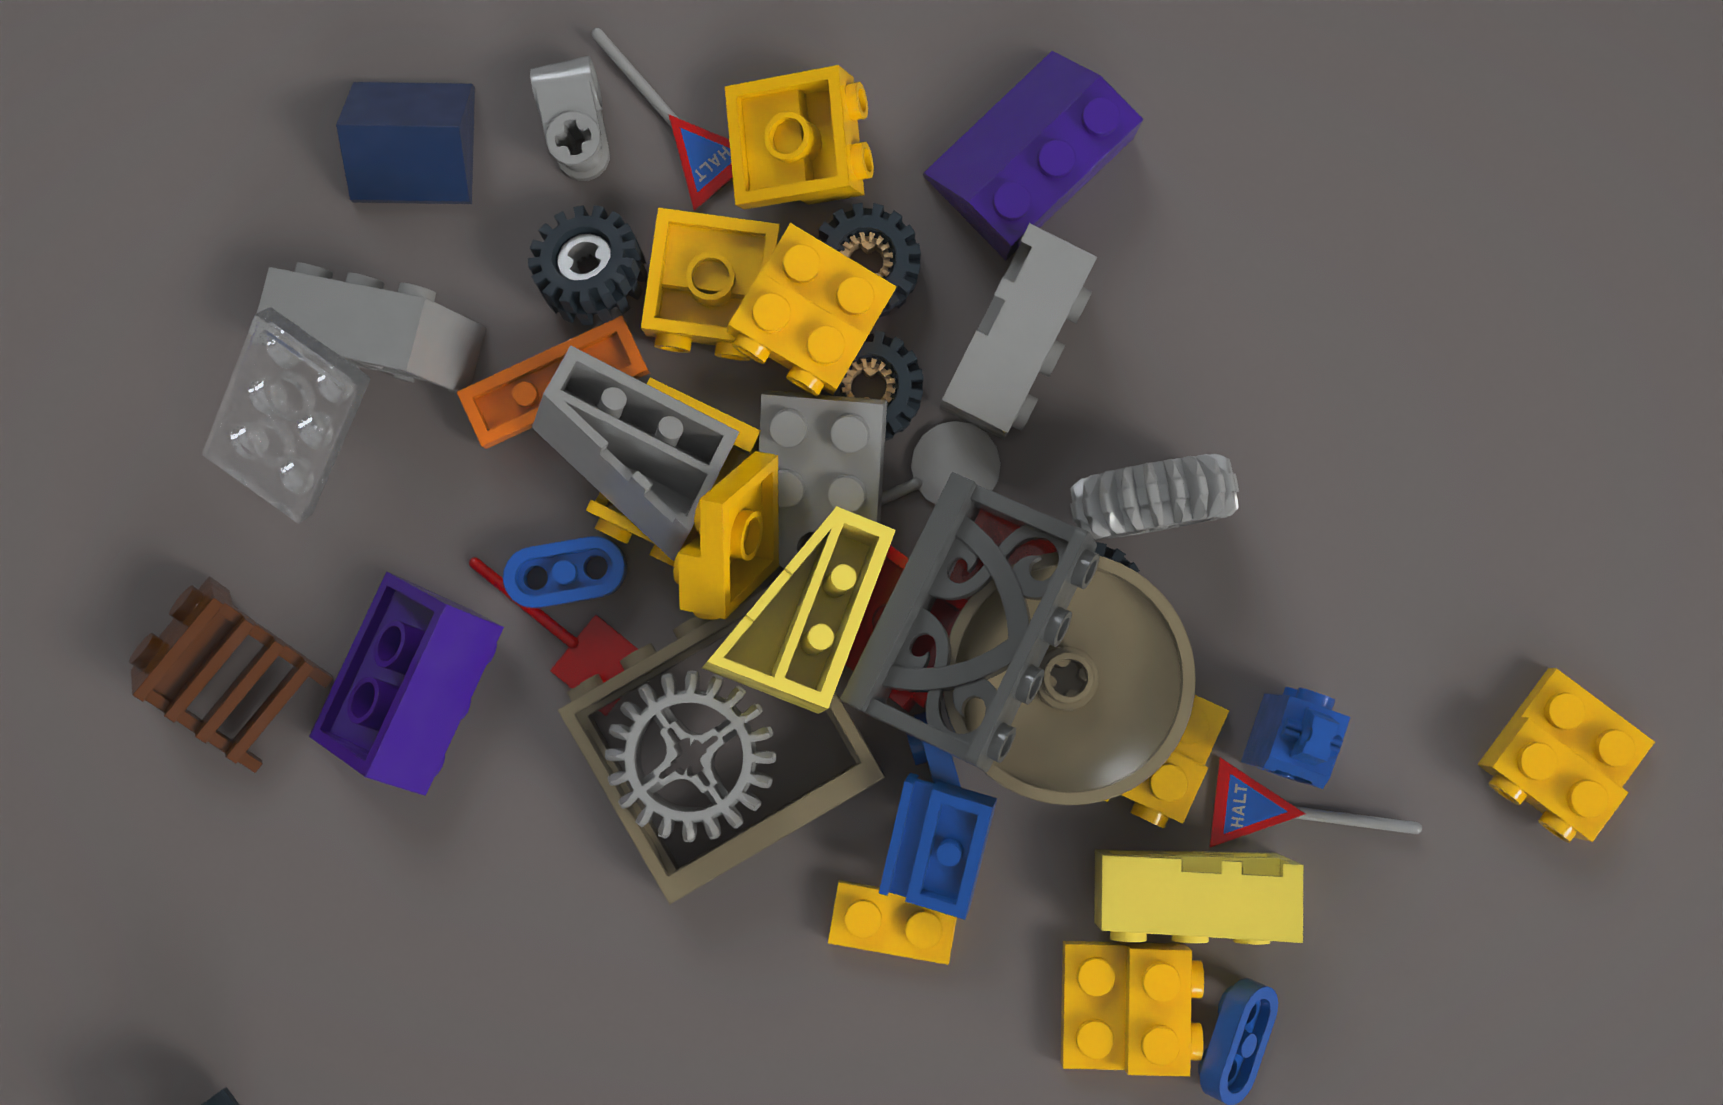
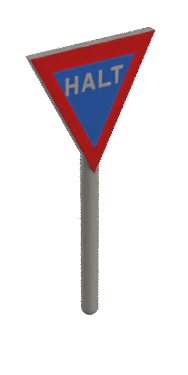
[591,28,733,212]
[1209,757,1422,848]

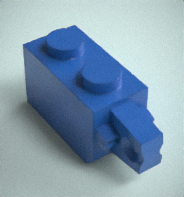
[1241,687,1351,789]

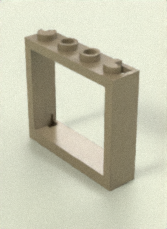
[558,586,885,905]

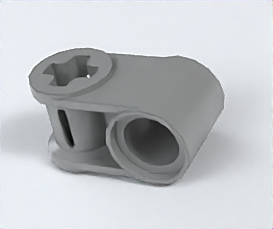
[530,56,610,181]

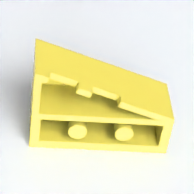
[702,506,896,714]
[1094,849,1304,945]

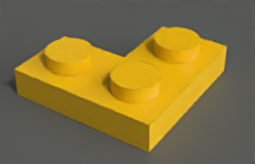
[828,880,957,965]

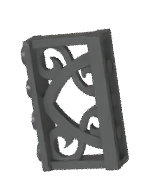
[840,472,1100,772]

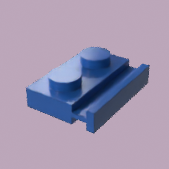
[879,773,997,920]

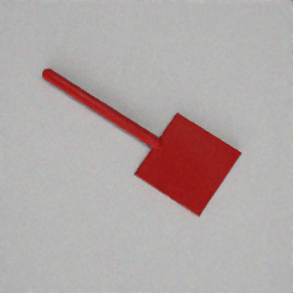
[469,557,638,716]

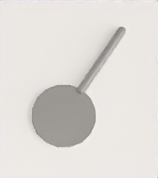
[812,421,1001,534]

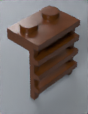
[129,576,333,773]

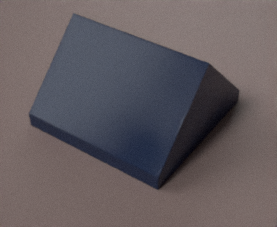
[336,82,475,204]

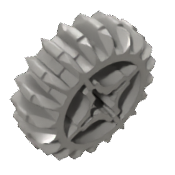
[1070,454,1239,541]
[605,670,777,842]

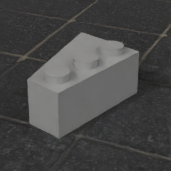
[939,223,1097,440]
[250,262,487,393]
[532,345,739,561]

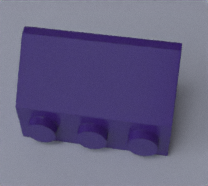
[923,51,1144,261]
[309,571,504,796]

